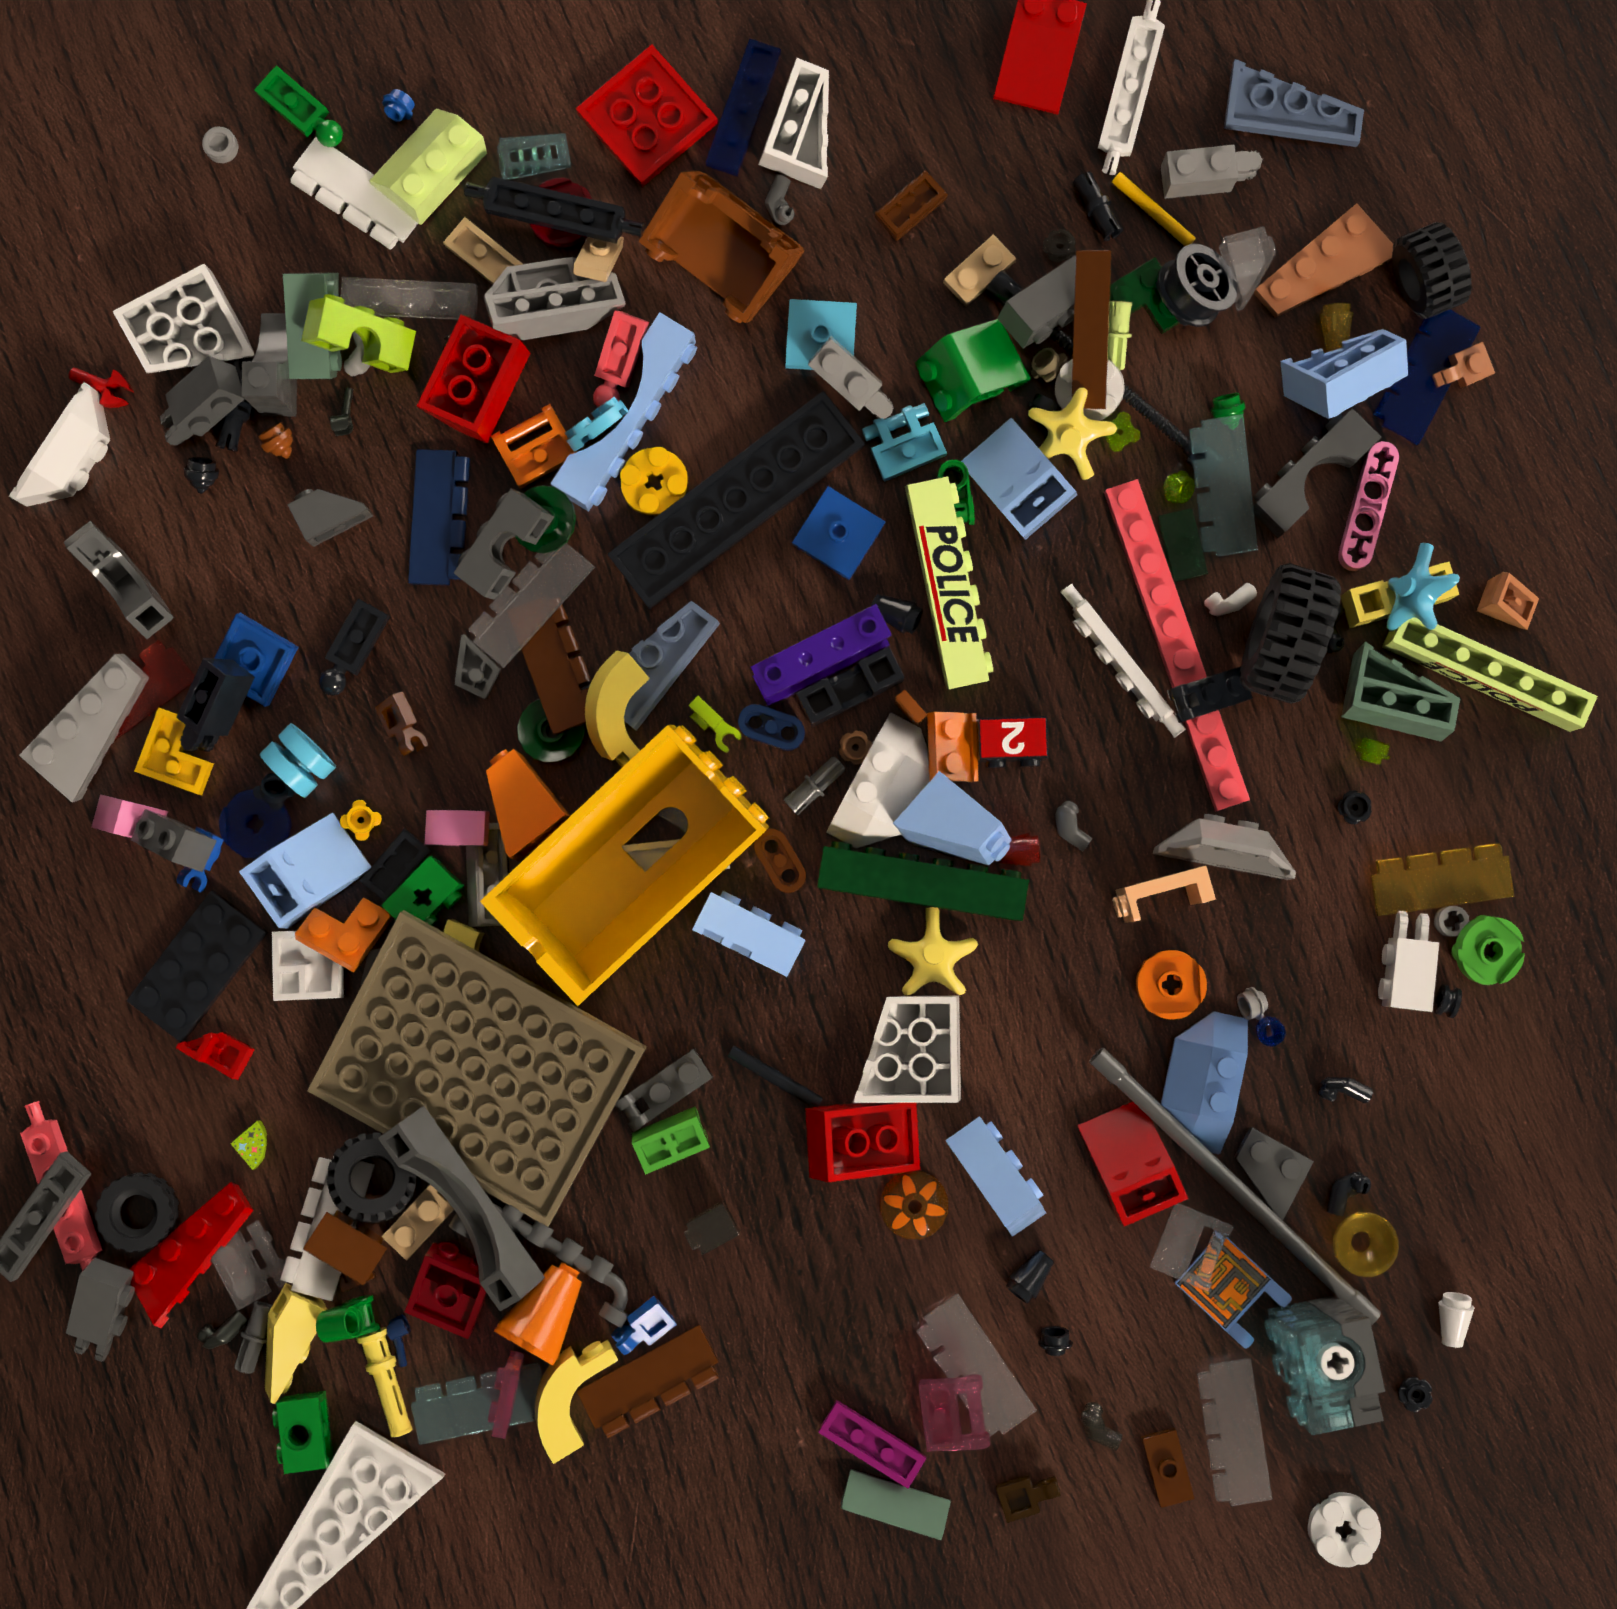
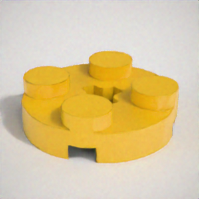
[620,447,688,517]

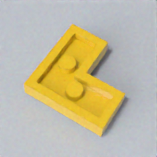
[134,707,214,795]

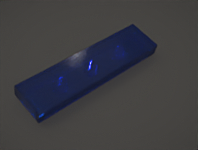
[706,39,781,177]

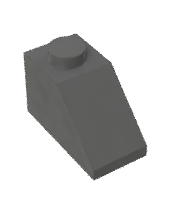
[287,489,374,547]

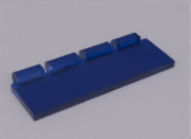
[1374,310,1481,445]

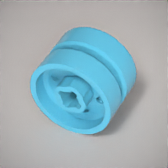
[260,723,336,798]

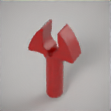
[69,367,134,408]

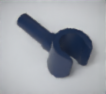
[387,1315,411,1367]

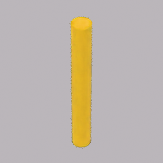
[1112,172,1196,246]

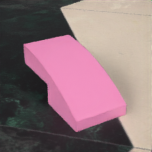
[425,810,490,846]

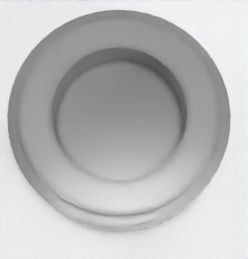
[202,126,239,163]

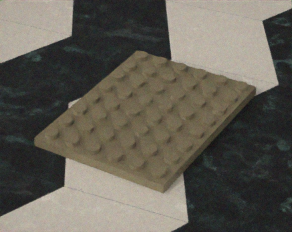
[307,910,647,1227]

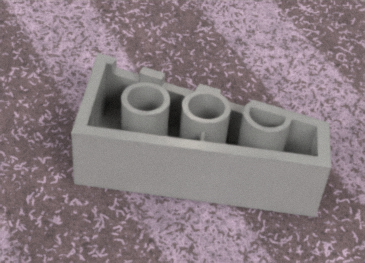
[19,654,149,803]

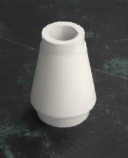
[1438,1292,1475,1348]

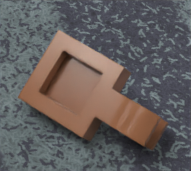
[1432,342,1495,388]

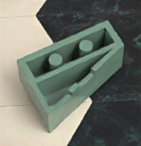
[283,273,342,379]

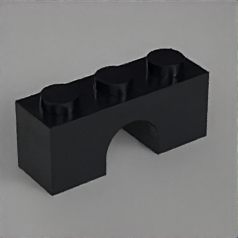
[796,647,905,728]

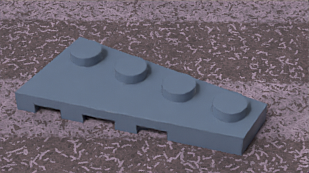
[1224,59,1364,147]
[581,601,720,731]

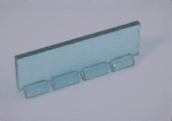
[1189,414,1258,557]
[411,1362,543,1445]

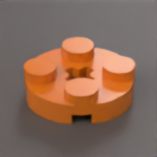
[1136,950,1207,1019]

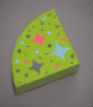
[231,1120,267,1170]

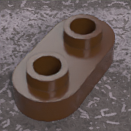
[754,829,806,893]

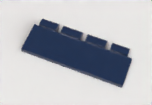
[408,449,470,585]

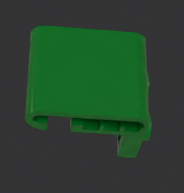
[915,319,1031,422]

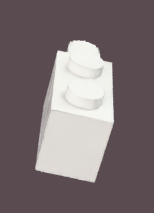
[1378,911,1439,1012]

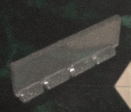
[469,543,595,668]
[916,1293,1037,1437]
[1197,1358,1273,1506]

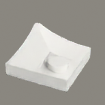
[272,931,344,1001]

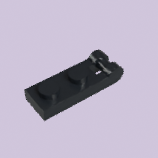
[1167,666,1253,723]

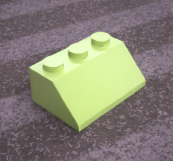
[369,109,487,225]

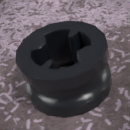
[1434,984,1462,1018]

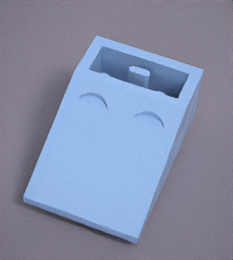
[961,418,1077,540]
[239,813,372,929]

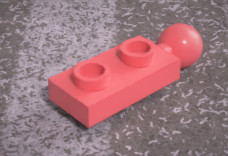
[593,310,649,408]

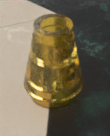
[1319,303,1354,353]

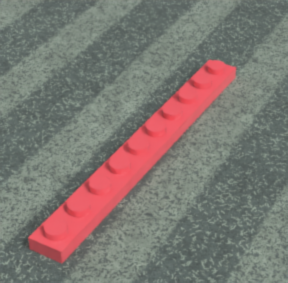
[1104,479,1250,812]

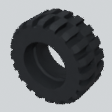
[1240,563,1341,704]

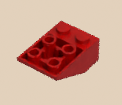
[1077,1101,1188,1227]

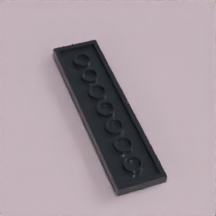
[607,390,865,610]

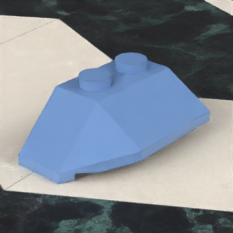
[1161,1011,1248,1154]

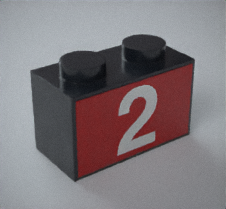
[977,716,1049,768]

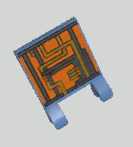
[1174,1232,1292,1349]

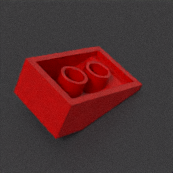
[994,0,1087,115]
[805,1103,920,1182]

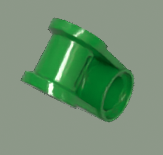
[937,459,975,525]
[316,1294,380,1343]

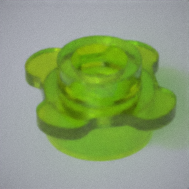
[1105,412,1140,452]

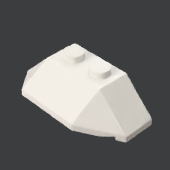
[9,382,110,507]
[826,713,929,849]

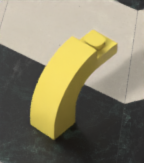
[585,651,650,767]
[535,1339,618,1464]

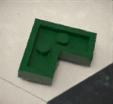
[1109,257,1179,334]

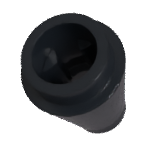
[871,594,923,634]
[1006,1250,1054,1304]

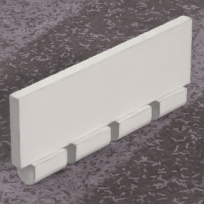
[291,137,418,249]
[280,1156,375,1302]

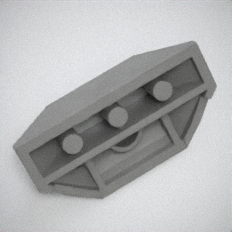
[484,257,626,340]
[1153,814,1296,880]

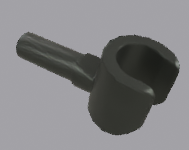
[330,388,353,436]

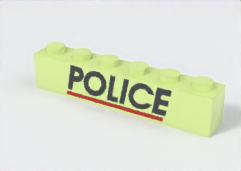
[905,476,993,689]
[1382,617,1598,732]

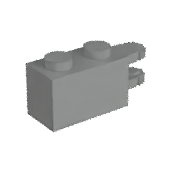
[1161,145,1263,199]
[808,336,894,419]

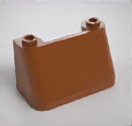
[638,171,805,323]

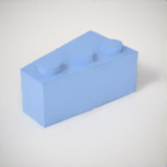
[1280,329,1408,419]
[692,891,806,977]
[946,1116,1046,1237]

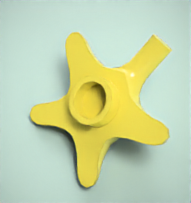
[1028,388,1117,480]
[888,907,978,996]

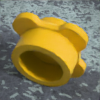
[340,800,382,841]

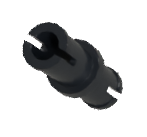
[1073,171,1123,241]

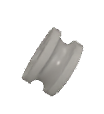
[1434,906,1470,937]

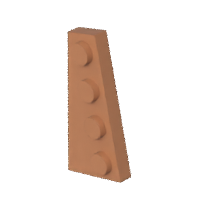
[1253,203,1393,318]

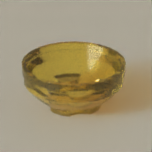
[1333,1212,1399,1277]

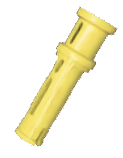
[356,1327,413,1438]

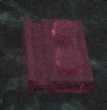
[488,1350,525,1439]

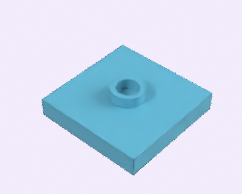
[785,299,857,370]

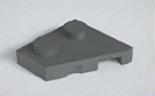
[1234,1127,1314,1220]

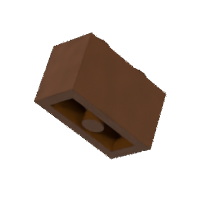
[303,1210,387,1286]

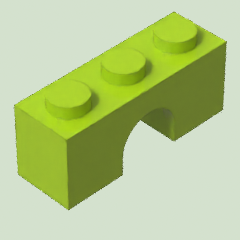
[301,294,416,373]

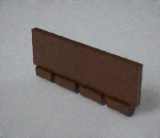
[508,597,592,736]
[576,1324,719,1438]

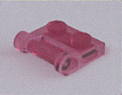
[918,1374,991,1452]

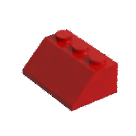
[417,315,531,444]

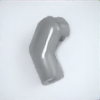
[344,332,370,376]

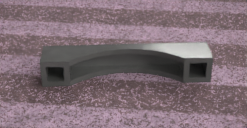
[378,1106,545,1311]

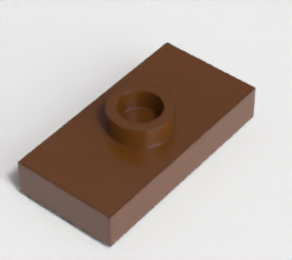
[875,170,948,242]
[1141,1428,1195,1508]

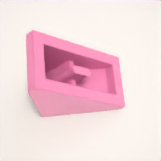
[92,794,168,838]

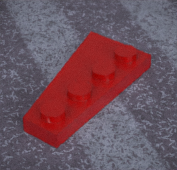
[129,1182,253,1328]

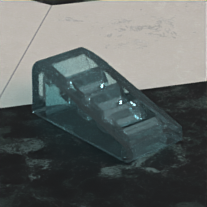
[497,133,571,179]

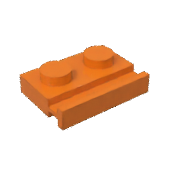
[927,712,978,782]

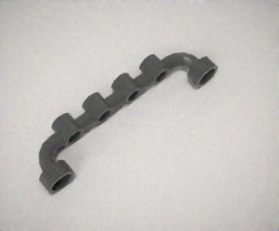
[448,1204,629,1328]

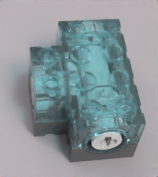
[1264,1295,1385,1435]

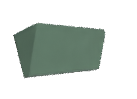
[840,1469,951,1540]

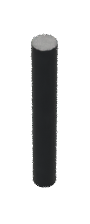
[727,1045,823,1107]

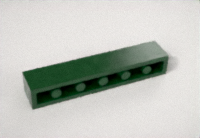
[817,841,1029,921]

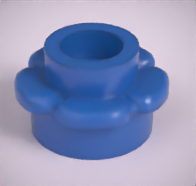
[382,89,415,121]

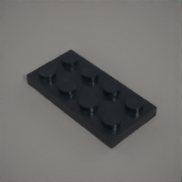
[126,891,268,1042]

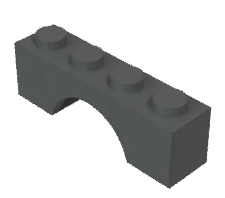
[1250,408,1381,538]

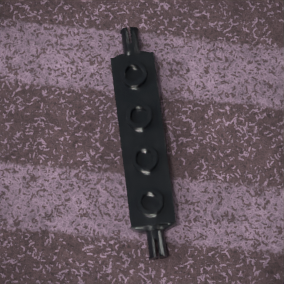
[464,177,645,244]

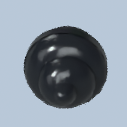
[184,457,219,494]

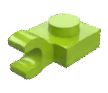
[689,696,742,753]

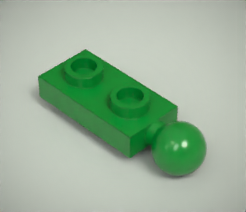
[254,65,343,147]

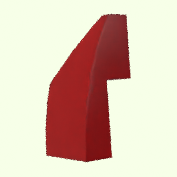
[176,1032,255,1080]

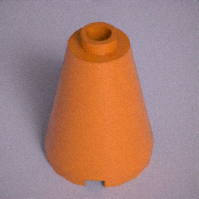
[494,1262,582,1366]

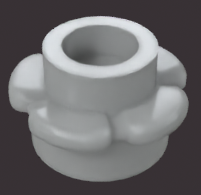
[1237,987,1268,1020]

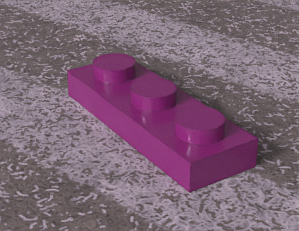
[818,1400,926,1489]

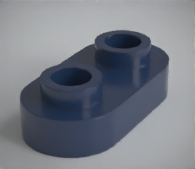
[738,704,805,751]

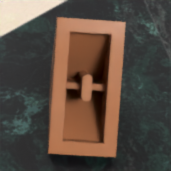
[1477,572,1539,630]

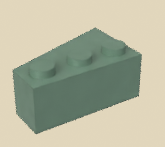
[1341,642,1460,741]

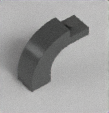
[64,520,174,639]

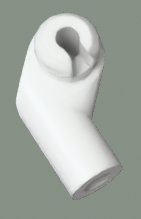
[1204,583,1257,616]

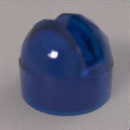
[1256,1016,1286,1046]

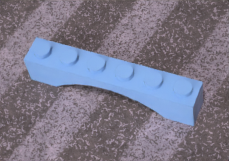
[551,312,697,512]

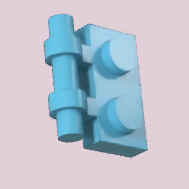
[862,403,947,482]

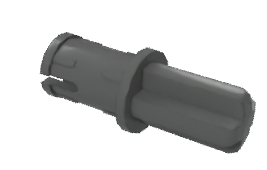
[783,757,845,815]
[234,1301,273,1374]

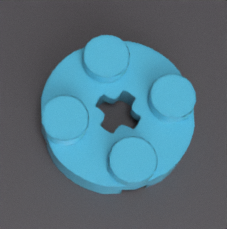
[565,396,629,452]

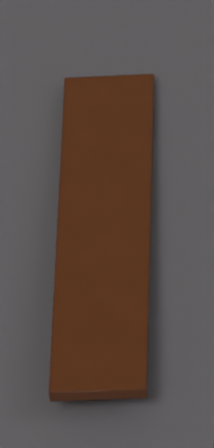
[1072,250,1112,409]

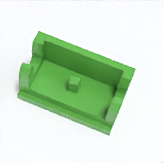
[632,1106,710,1175]

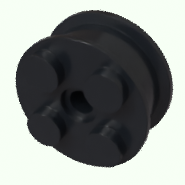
[1156,244,1237,327]

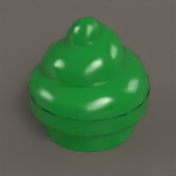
[1211,393,1246,430]

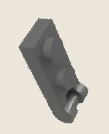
[615,1049,713,1132]

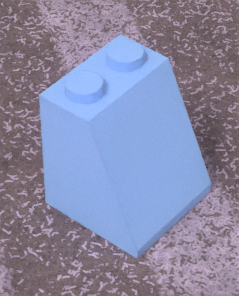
[893,771,1012,866]

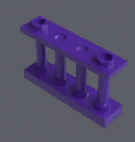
[751,604,892,707]

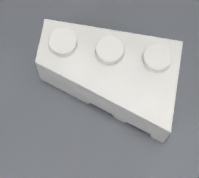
[758,58,829,189]

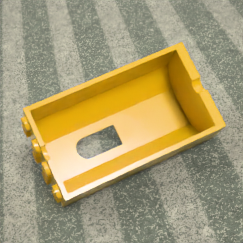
[480,725,769,1006]

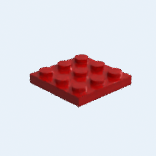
[576,44,718,187]

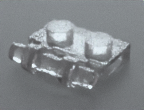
[211,1220,289,1310]

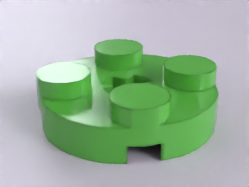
[1451,915,1525,985]

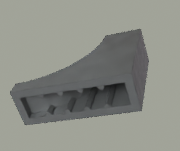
[242,313,297,416]

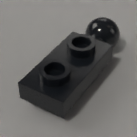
[319,599,390,695]

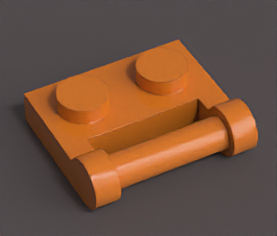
[491,404,577,489]

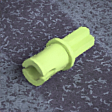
[1108,301,1132,370]

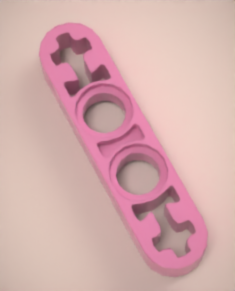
[1338,441,1399,571]

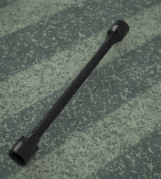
[985,270,1224,479]

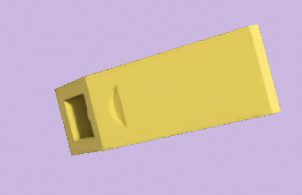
[265,1283,328,1404]

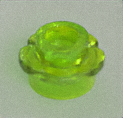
[1163,470,1195,504]
[1357,738,1391,764]

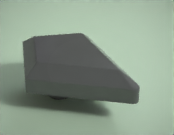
[454,634,501,700]

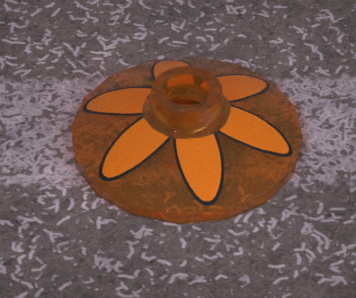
[880,1171,948,1240]

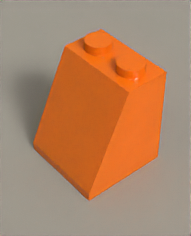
[486,749,570,861]

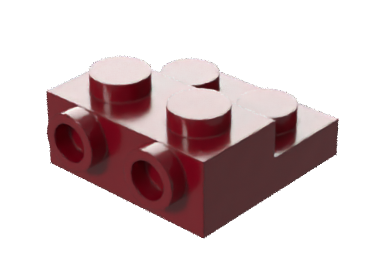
[404,1242,488,1339]

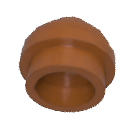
[258,422,293,459]

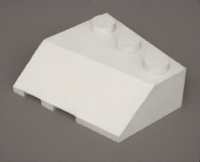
[113,264,255,373]
[853,995,961,1103]

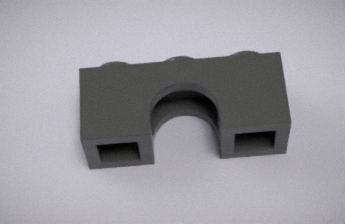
[454,489,554,600]

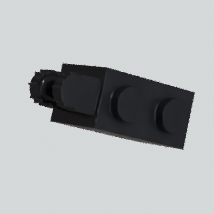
[176,658,255,752]

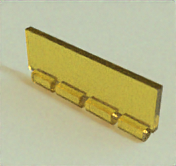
[1371,843,1514,916]

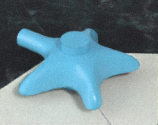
[1387,543,1460,631]

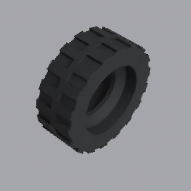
[95,1172,180,1252]

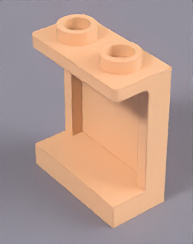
[1113,866,1216,923]

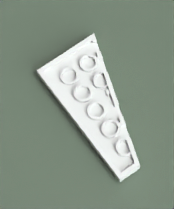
[246,1421,446,1609]

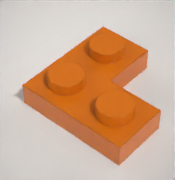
[295,897,393,972]

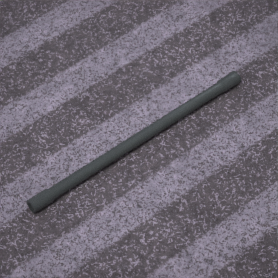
[1089,1047,1381,1325]

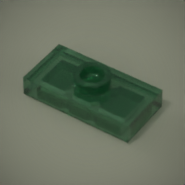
[1157,508,1208,583]

